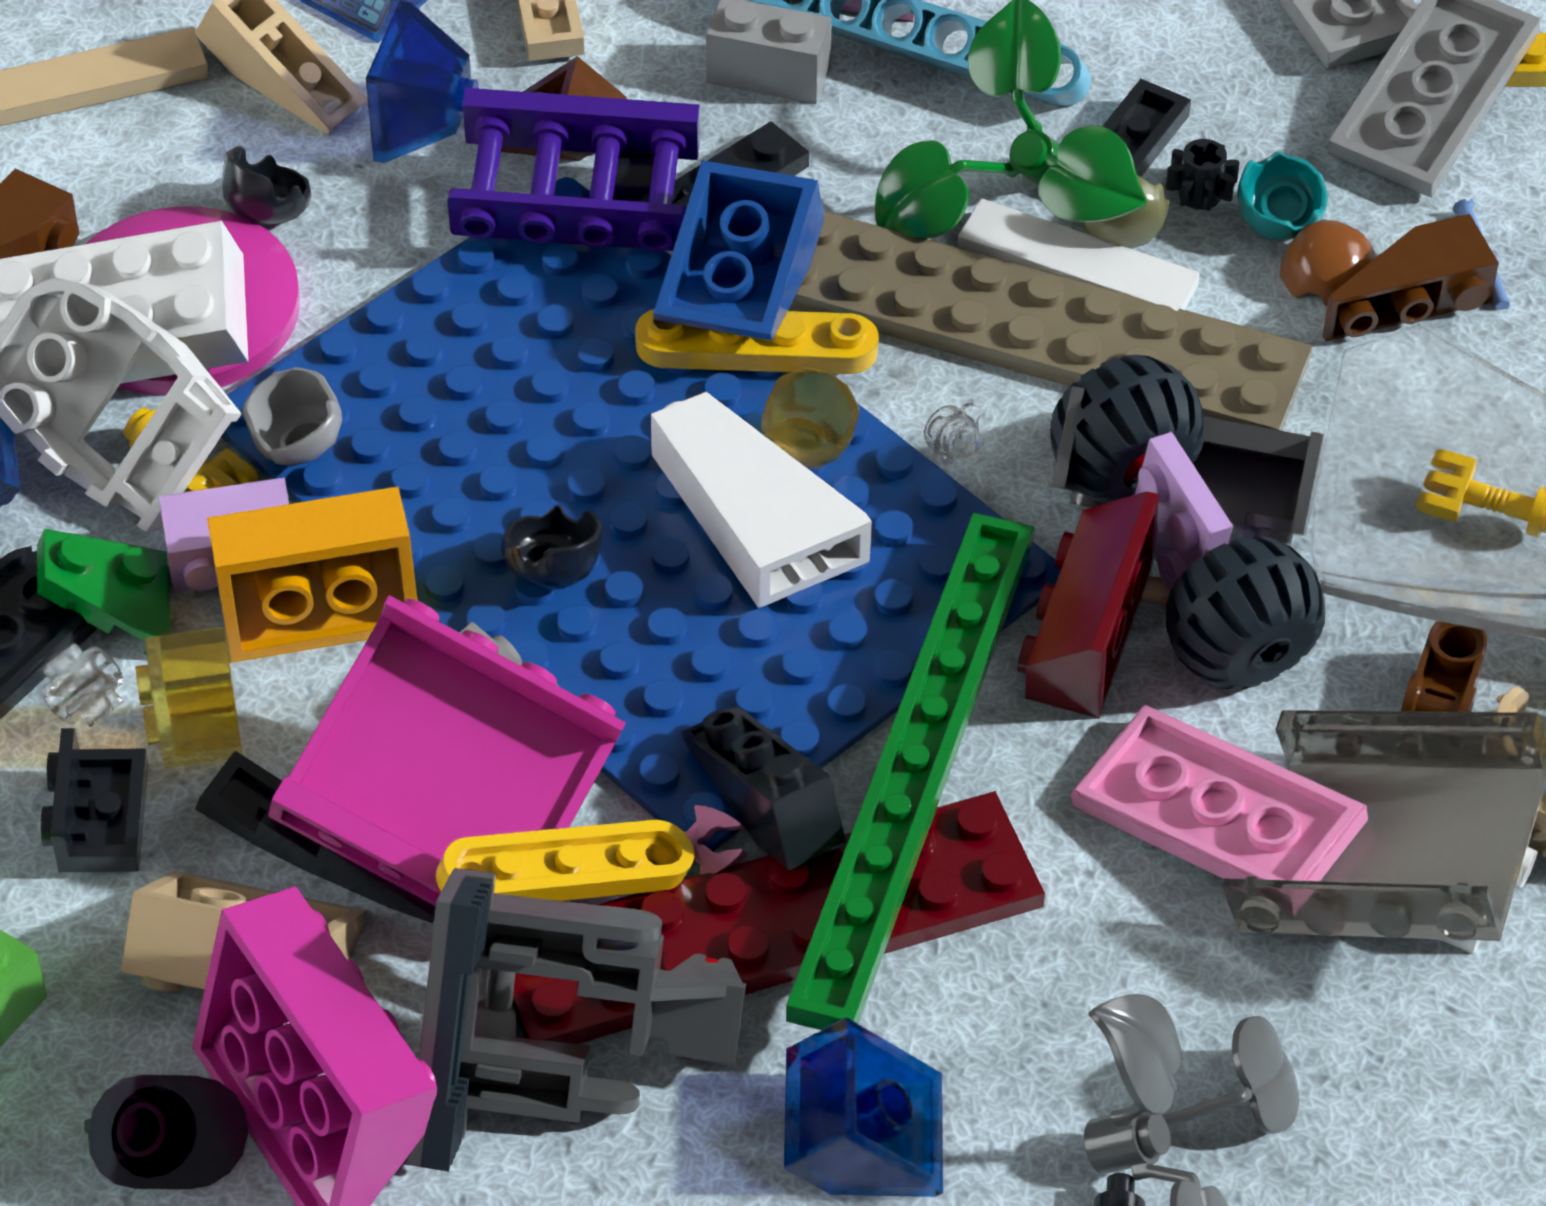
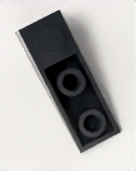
[682,706,847,871]

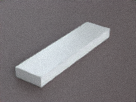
[957,198,1200,311]

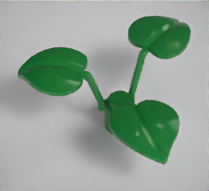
[875,0,1147,239]

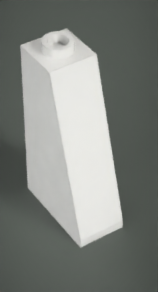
[651,392,872,608]

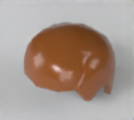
[1279,219,1377,306]

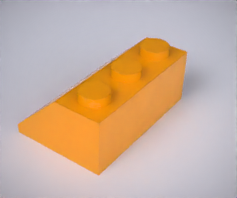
[207,486,417,663]

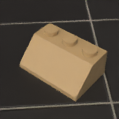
[121,871,367,991]

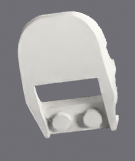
[0,279,241,532]

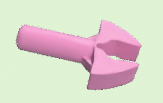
[648,805,748,875]

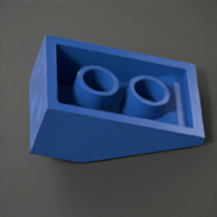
[653,160,825,341]

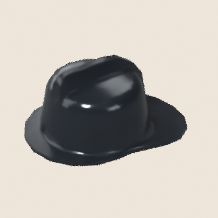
[84,1074,248,1189]

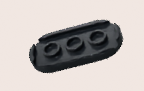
[0,546,97,719]

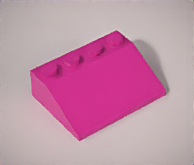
[192,886,437,1206]

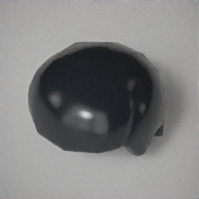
[222,146,312,224]
[501,505,603,590]

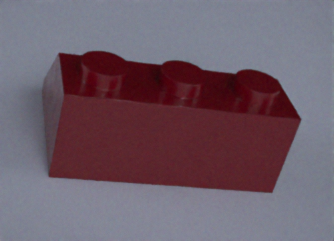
[1017,491,1159,719]

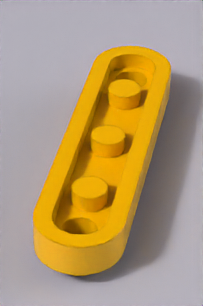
[635,309,879,374]
[436,820,694,901]

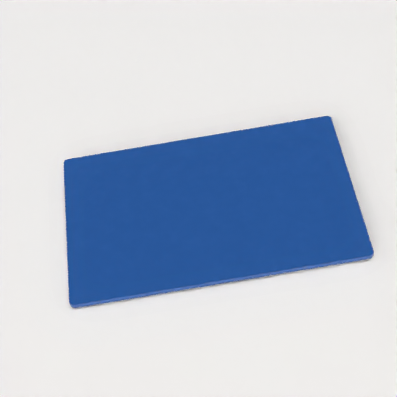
[221,177,1061,851]

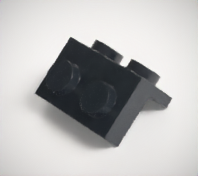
[41,728,149,873]

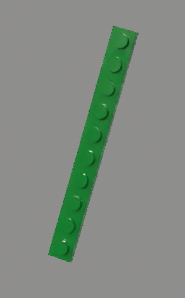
[786,513,1034,1038]

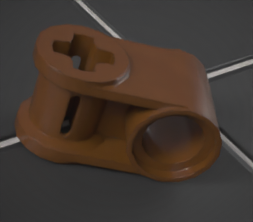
[1398,615,1487,744]

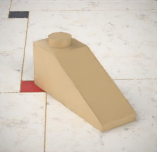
[194,0,369,134]

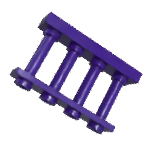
[447,88,700,252]

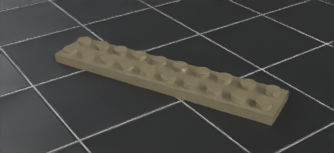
[789,211,1312,431]

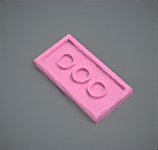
[1071,704,1368,913]

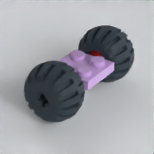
[1050,355,1325,690]

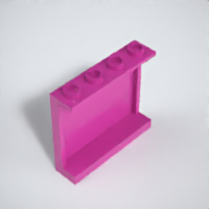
[268,595,626,907]

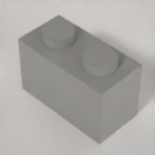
[706,0,832,104]

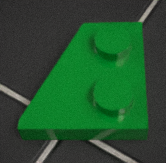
[37,529,171,660]

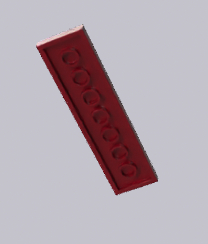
[512,791,1045,1044]

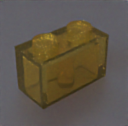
[135,627,243,768]

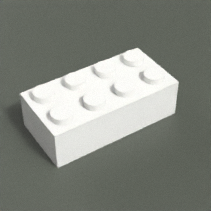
[0,221,248,384]

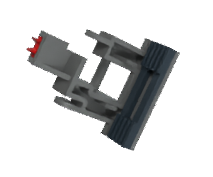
[407,868,746,1172]

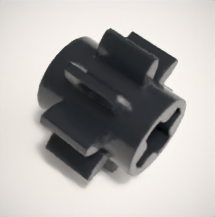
[1165,139,1240,211]

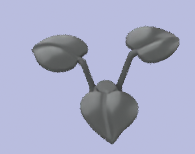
[1084,994,1299,1206]

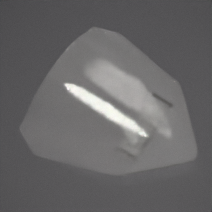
[1310,322,1546,641]

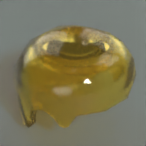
[760,368,859,469]

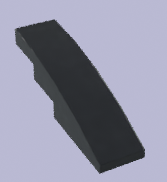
[195,751,436,923]

